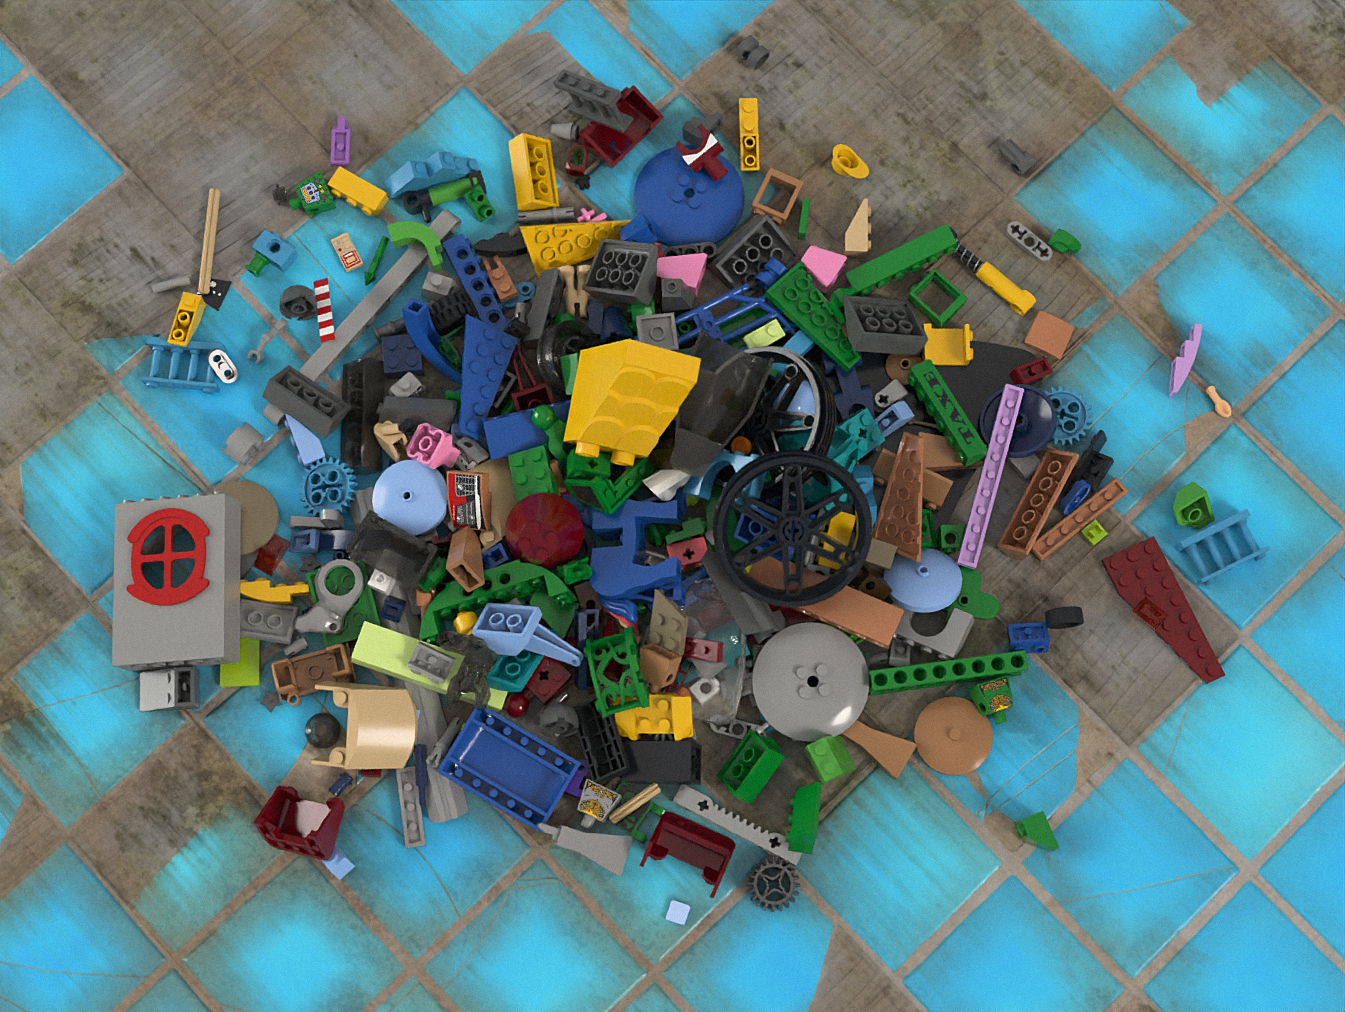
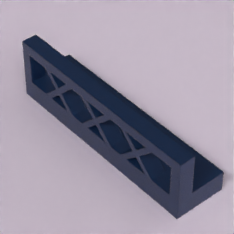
[574,608,599,690]

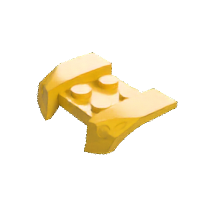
[614,693,693,741]

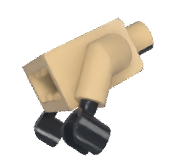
[373,418,416,463]

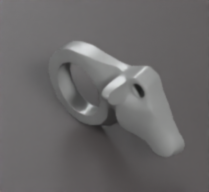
[295,559,365,635]

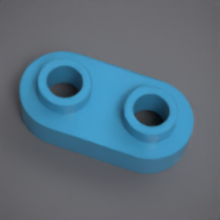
[500,282,535,309]

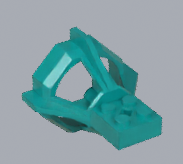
[782,408,885,512]

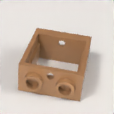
[751,167,804,226]

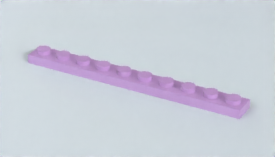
[956,384,1024,570]

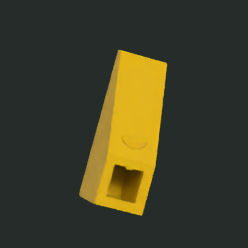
[167,292,206,347]

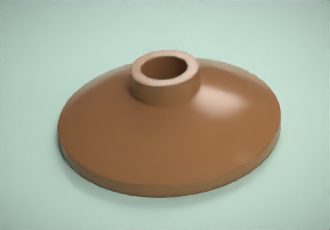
[885,354,922,385]

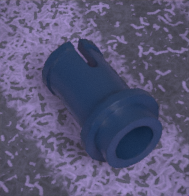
[328,772,354,797]

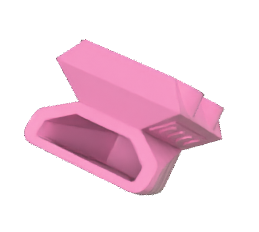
[801,245,847,293]
[406,423,460,469]

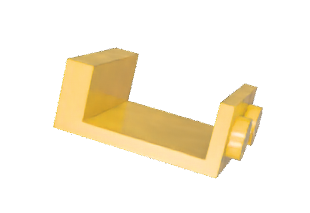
[922,324,973,366]

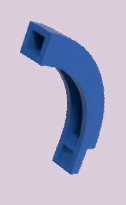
[402,298,462,385]

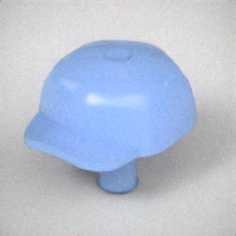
[772,380,815,427]

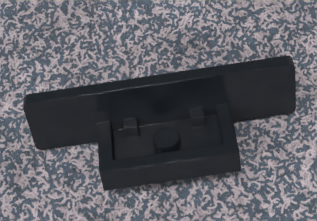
[1061,430,1114,496]

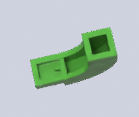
[387,221,444,272]

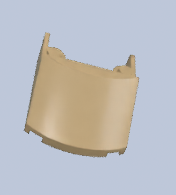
[468,456,517,553]
[311,681,418,769]

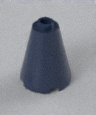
[598,306,634,346]

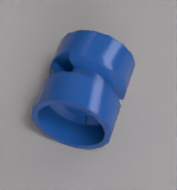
[754,258,788,291]

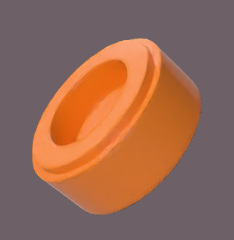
[731,436,751,455]

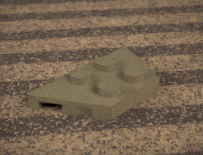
[648,589,689,655]

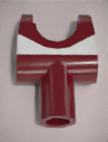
[676,124,728,182]

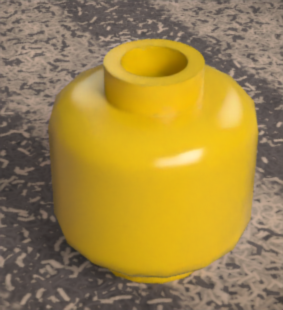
[453,610,479,641]

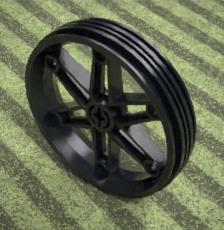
[691,346,836,500]
[713,449,873,607]

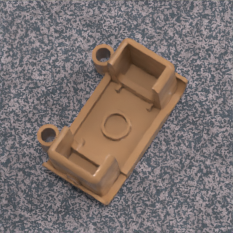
[271,642,357,707]

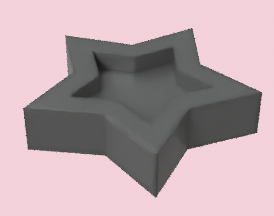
[299,554,321,572]
[259,691,283,712]

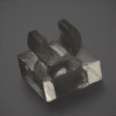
[503,317,530,343]

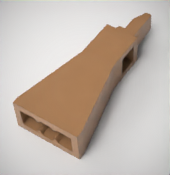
[840,720,917,781]

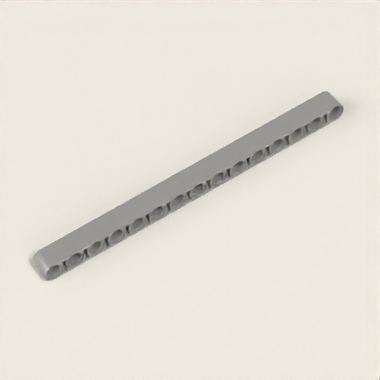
[262,209,461,427]

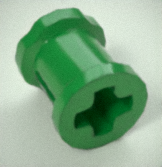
[245,252,270,277]

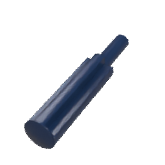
[414,744,428,806]

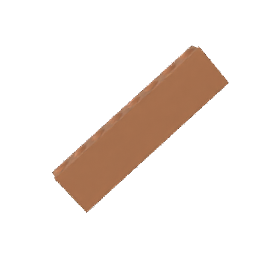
[748,556,904,650]

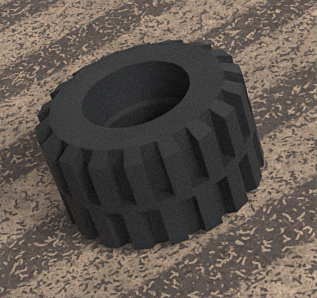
[429,292,479,336]

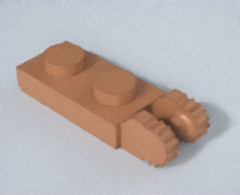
[483,255,519,303]

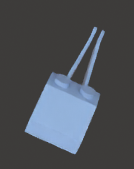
[472,603,584,666]

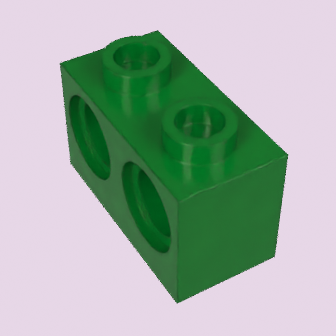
[937,525,966,554]

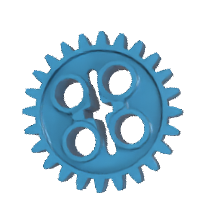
[1044,386,1093,447]
[298,457,358,517]

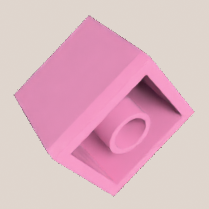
[656,253,707,296]

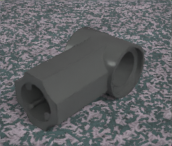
[998,139,1035,176]

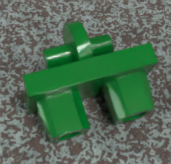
[463,184,495,223]
[557,556,592,585]

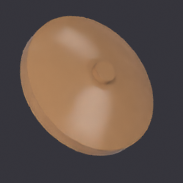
[913,697,993,776]

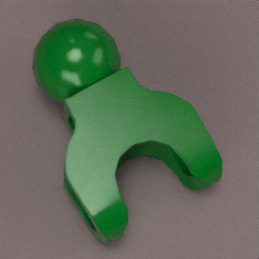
[532,405,567,463]

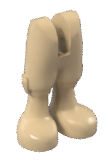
[558,265,591,318]

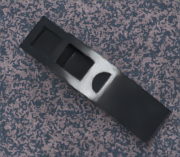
[473,232,528,258]

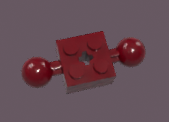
[504,637,578,718]

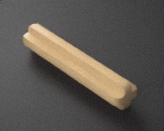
[608,783,661,824]

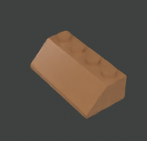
[872,448,954,511]

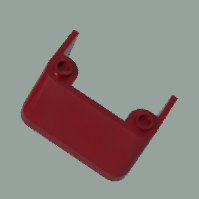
[639,812,736,898]

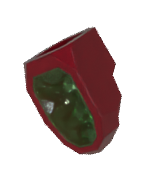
[565,144,588,177]

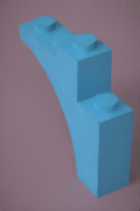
[384,151,479,199]

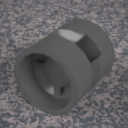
[736,35,770,70]

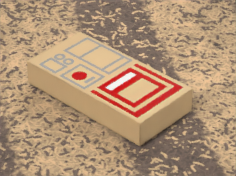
[331,232,364,273]

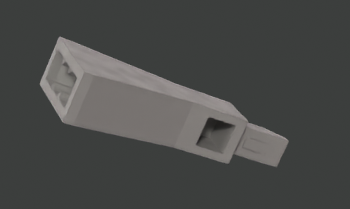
[536,823,633,876]

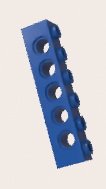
[442,234,513,335]

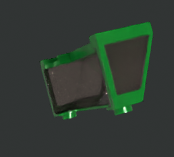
[563,423,674,515]

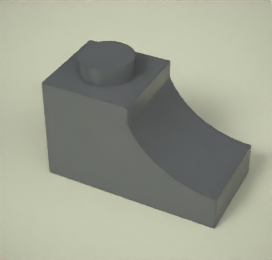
[682,111,723,148]

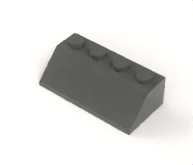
[522,268,565,352]
[262,365,351,438]

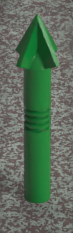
[364,236,389,286]

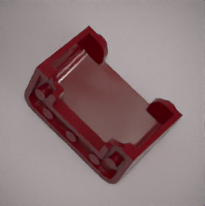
[253,785,345,861]

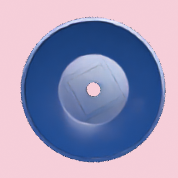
[634,145,744,247]

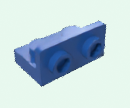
[1007,622,1050,654]

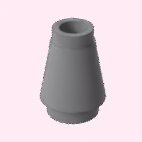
[551,123,579,141]

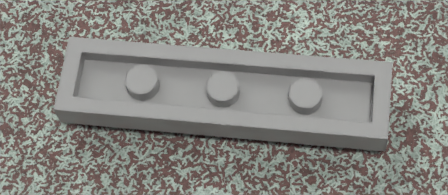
[396,766,426,849]

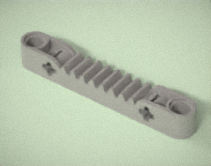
[672,784,803,866]

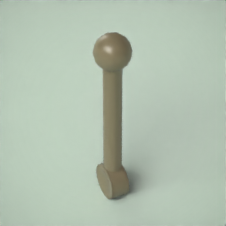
[907,418,942,432]

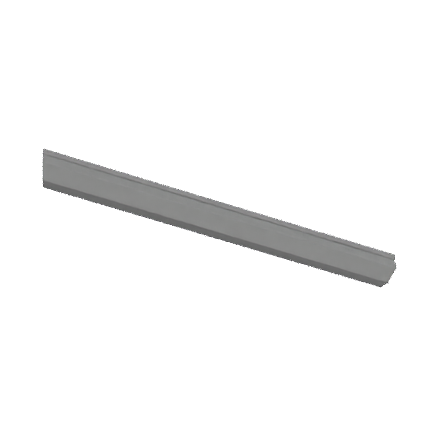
[349,487,469,823]

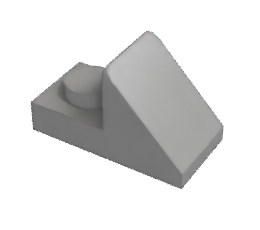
[887,637,911,667]

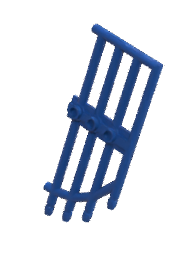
[633,284,799,371]

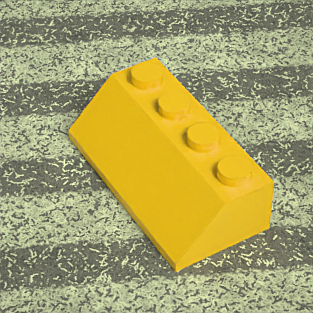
[508,133,560,212]

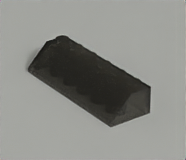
[340,357,385,475]

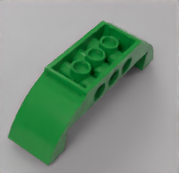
[419,559,578,647]

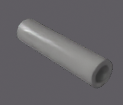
[152,275,191,293]

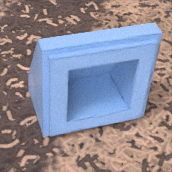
[666,900,691,926]

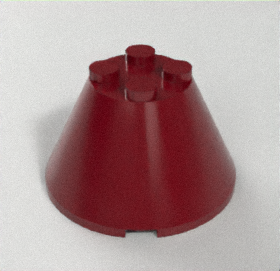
[505,492,584,570]

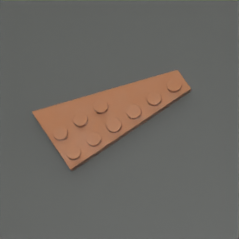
[872,432,924,562]

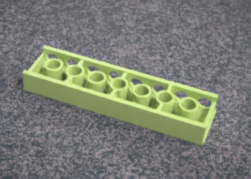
[351,621,507,713]

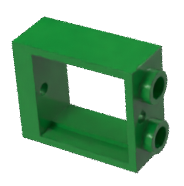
[907,269,968,329]

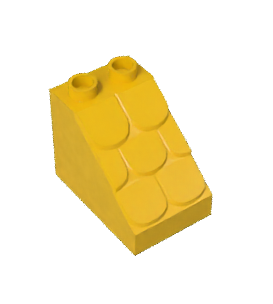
[563,339,701,467]

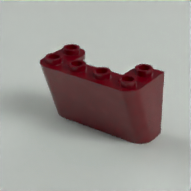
[577,85,664,169]

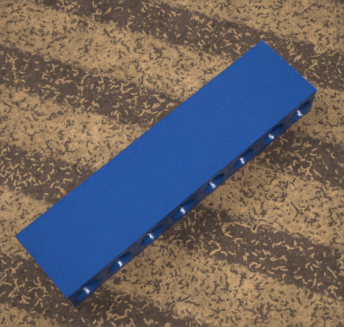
[482,400,571,460]

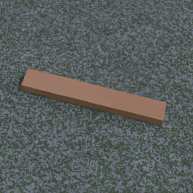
[1031,477,1129,562]

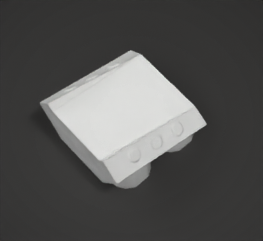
[642,467,692,501]

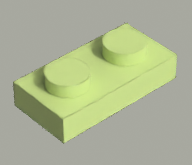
[743,319,786,349]

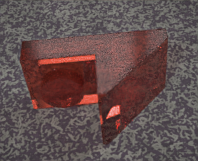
[254,534,290,576]

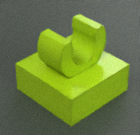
[1080,519,1108,547]

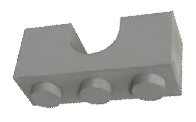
[686,616,728,679]

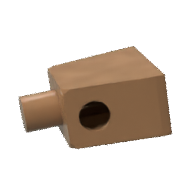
[640,643,682,694]

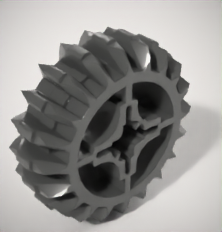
[746,857,800,912]

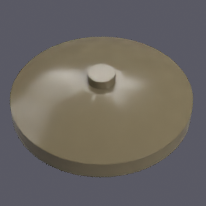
[212,481,280,556]

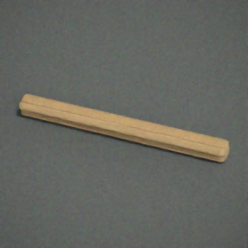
[198,188,220,294]

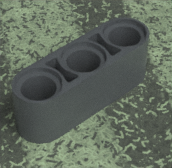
[663,242,717,264]

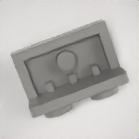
[408,641,455,684]

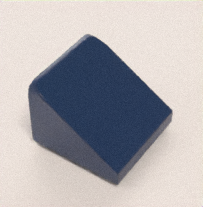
[380,595,407,623]

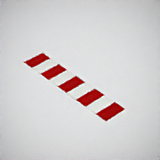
[314,278,335,343]

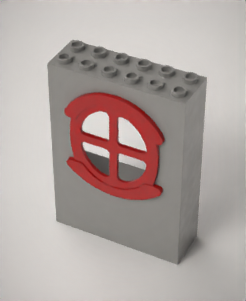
[112,491,241,671]

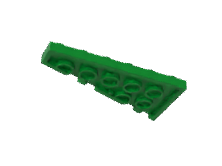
[764,261,860,372]

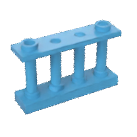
[141,336,227,394]
[1175,509,1270,586]

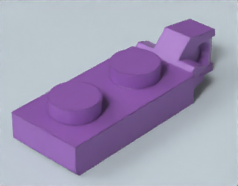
[330,116,351,167]

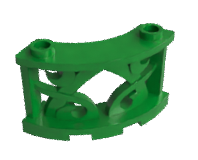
[583,627,650,718]

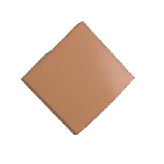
[1023,310,1075,361]

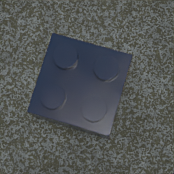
[381,334,425,380]

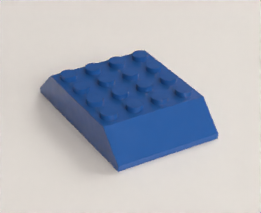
[437,702,581,833]

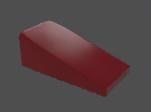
[1010,356,1053,385]

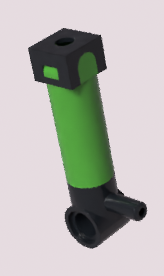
[402,170,487,223]

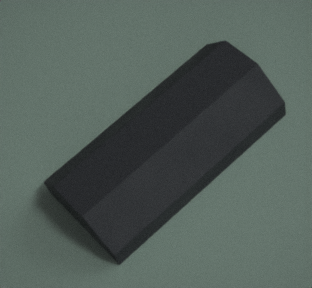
[572,697,630,783]

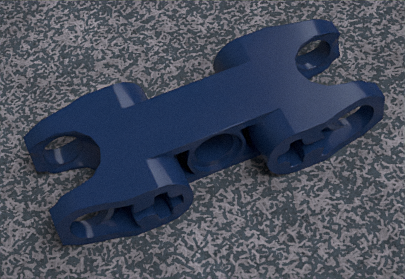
[821,337,875,422]

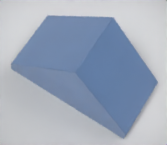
[289,529,320,554]

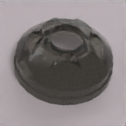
[305,713,341,749]

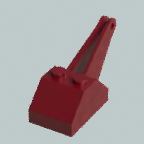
[510,344,555,412]

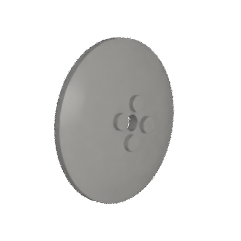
[752,622,869,742]

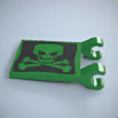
[608,782,666,844]

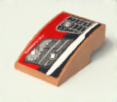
[447,470,492,531]

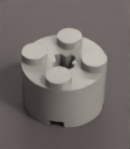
[221,422,266,466]

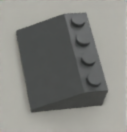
[707,215,802,298]
[582,238,658,306]
[843,295,928,356]

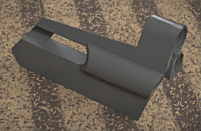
[700,550,789,644]

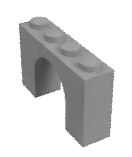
[892,602,975,661]

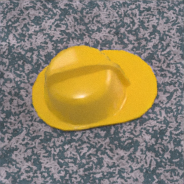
[831,144,869,179]

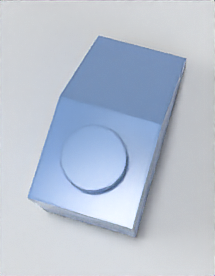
[874,401,915,437]

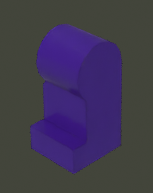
[564,759,590,800]

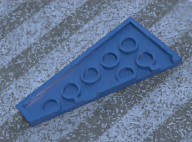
[458,314,518,441]

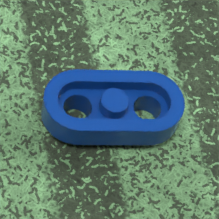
[1059,480,1091,515]

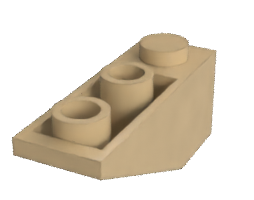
[844,199,871,258]

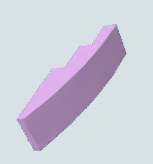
[1169,323,1203,398]

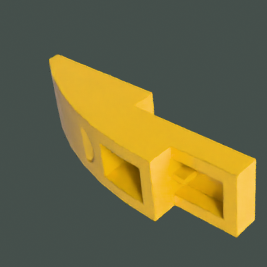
[739,98,759,171]
[240,578,311,605]

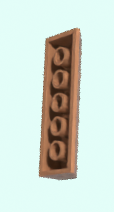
[997,448,1079,561]

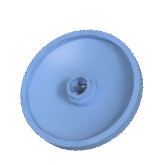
[372,459,449,537]
[884,548,962,613]

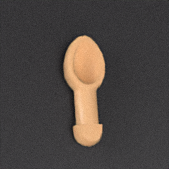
[1206,386,1231,418]

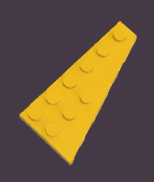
[519,220,631,278]

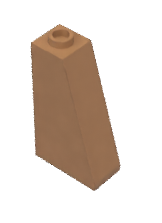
[917,432,987,472]
[446,526,485,593]

